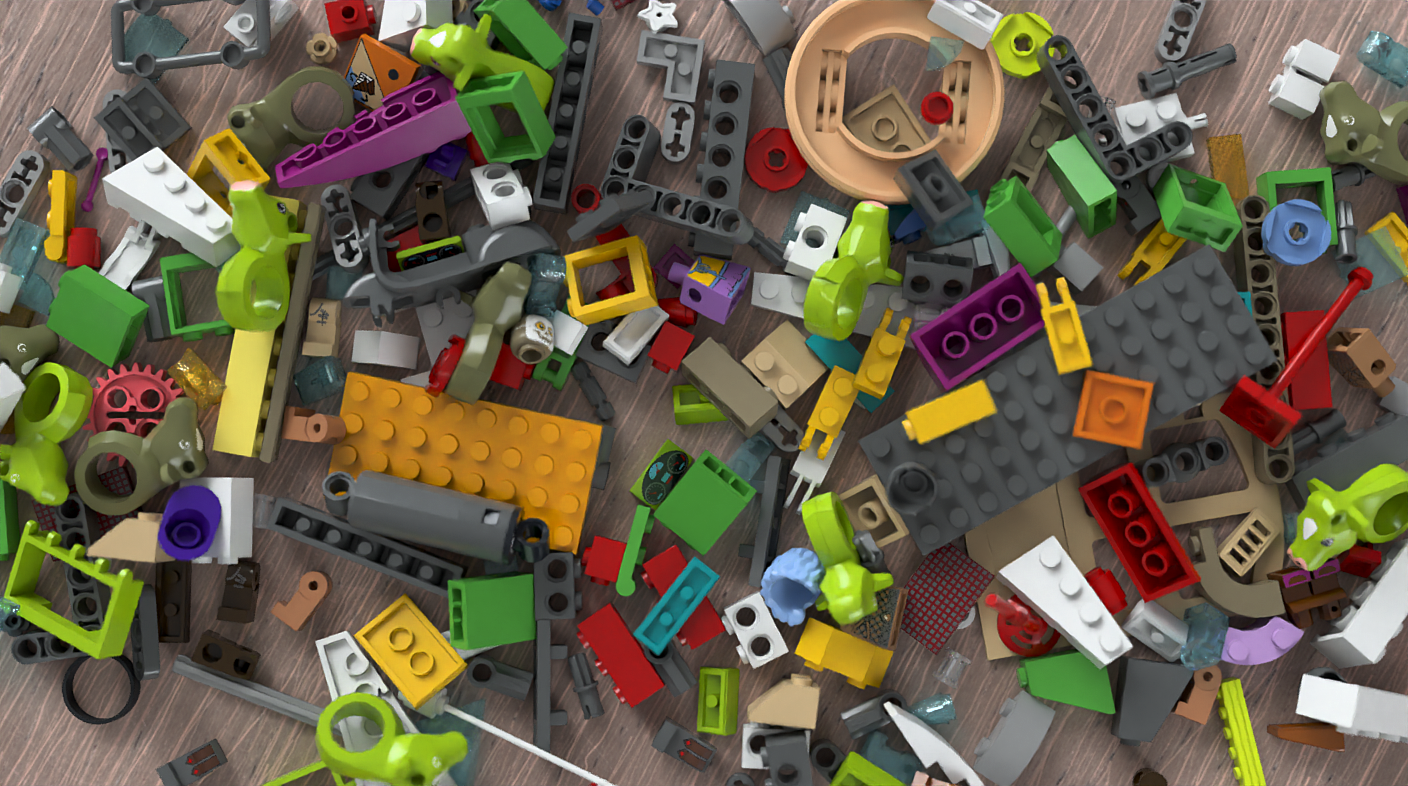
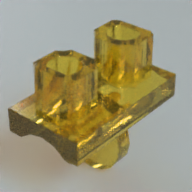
[167,347,227,410]

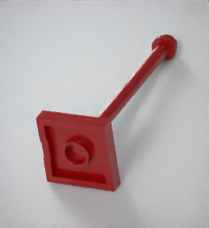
[1219,267,1374,449]

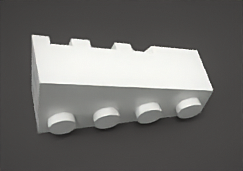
[378,0,453,53]

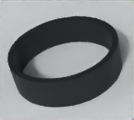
[62,654,141,725]

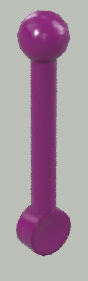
[80,147,108,212]

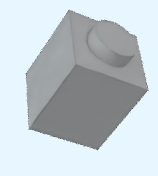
[1046,242,1103,295]

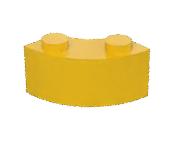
[794,617,894,690]

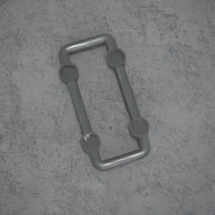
[111,0,271,80]

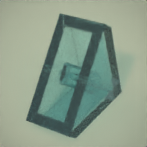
[294,355,347,406]

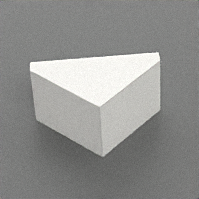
[351,330,420,370]

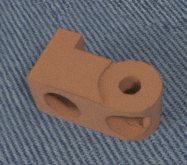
[281,406,346,445]
[270,571,333,632]
[1170,660,1222,725]

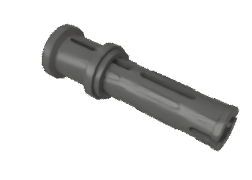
[1137,43,1237,100]

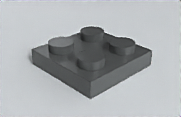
[567,189,655,242]

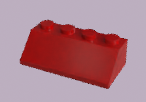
[1078,462,1201,603]

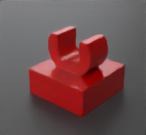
[1336,542,1381,578]

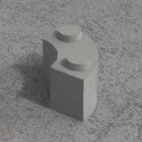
[723,0,798,57]
[973,690,1056,786]

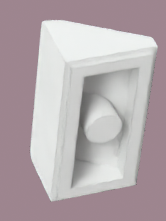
[927,0,1003,50]
[1121,598,1195,663]

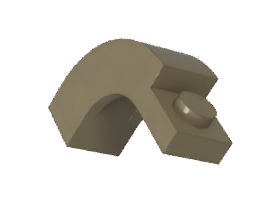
[1188,526,1285,617]

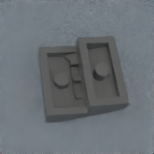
[94,77,192,161]

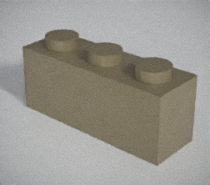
[681,337,778,439]

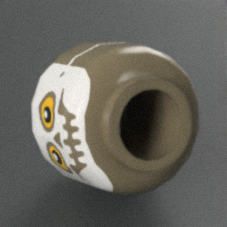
[510,314,554,364]

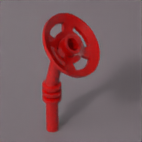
[985,593,1061,657]

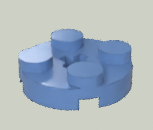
[1261,199,1331,266]

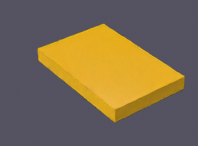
[354,593,468,710]

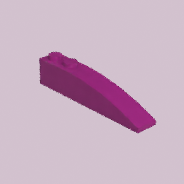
[275,71,472,189]

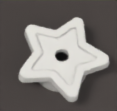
[637,0,678,34]

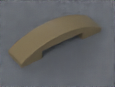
[998,79,1076,192]

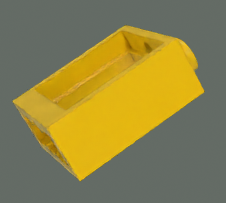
[186,128,271,219]
[561,235,658,326]
[902,380,997,444]

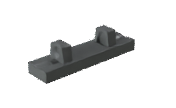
[738,455,791,588]
[533,619,567,753]

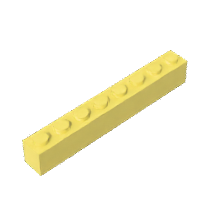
[212,195,308,458]

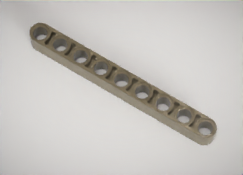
[1233,194,1295,485]

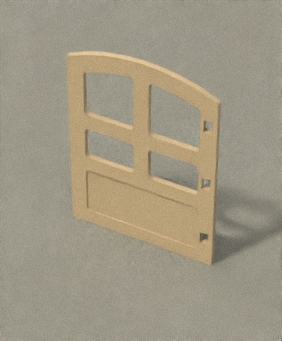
[963,392,1284,660]

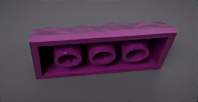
[909,263,1044,393]

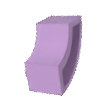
[1203,615,1304,665]

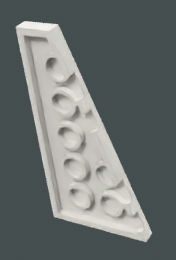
[315,631,458,786]

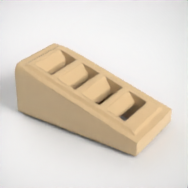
[1217,508,1281,578]

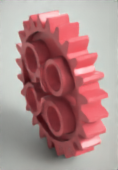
[82,362,186,468]

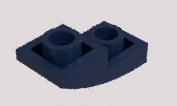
[892,209,926,246]

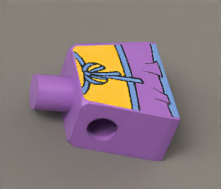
[668,255,751,325]

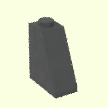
[1111,656,1194,747]

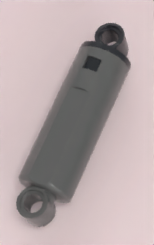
[322,470,550,565]

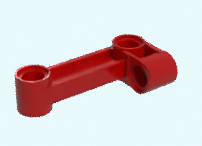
[571,184,658,319]

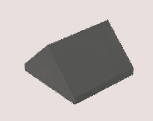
[893,149,973,232]

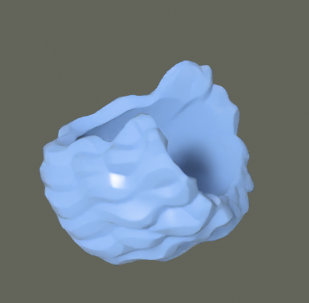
[760,547,826,627]

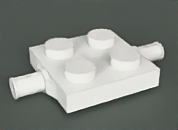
[1098,93,1208,163]

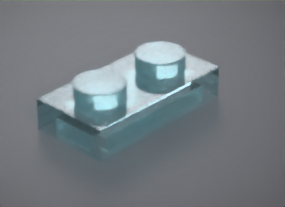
[0,217,50,290]

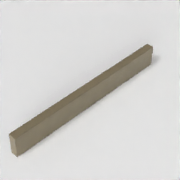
[259,202,326,463]

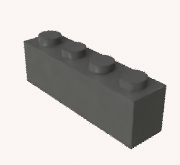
[1284,412,1408,510]

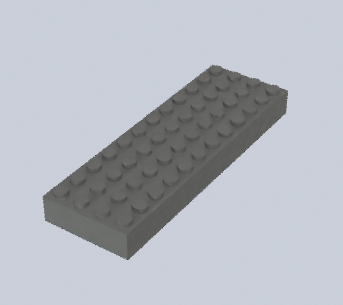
[858,244,1278,556]

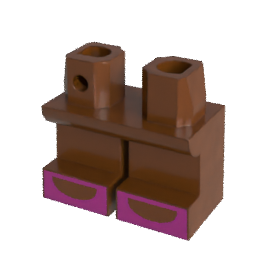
[1267,558,1347,629]

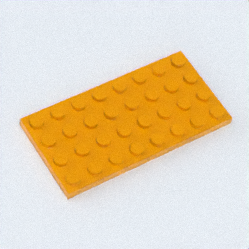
[328,371,604,554]

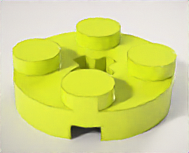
[990,12,1055,79]

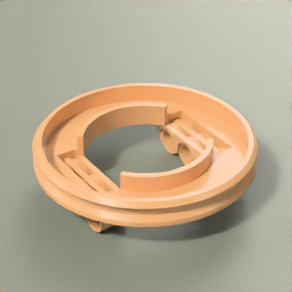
[784,0,1005,205]

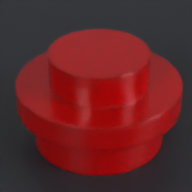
[920,92,954,125]

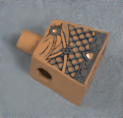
[1327,327,1396,398]
[827,587,909,651]

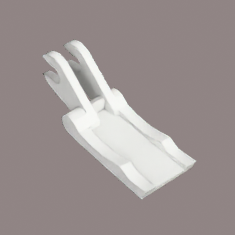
[99,221,160,291]
[783,429,846,515]

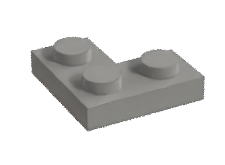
[636,30,705,105]

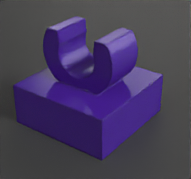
[425,142,469,181]

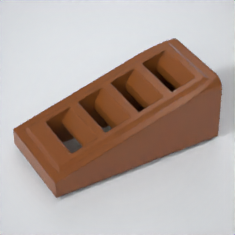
[1267,721,1345,752]

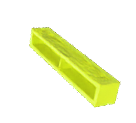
[1216,677,1266,786]

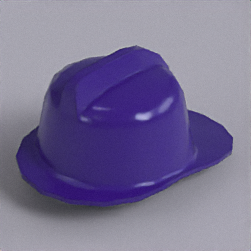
[158,485,221,561]

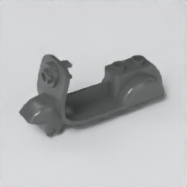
[343,218,561,328]

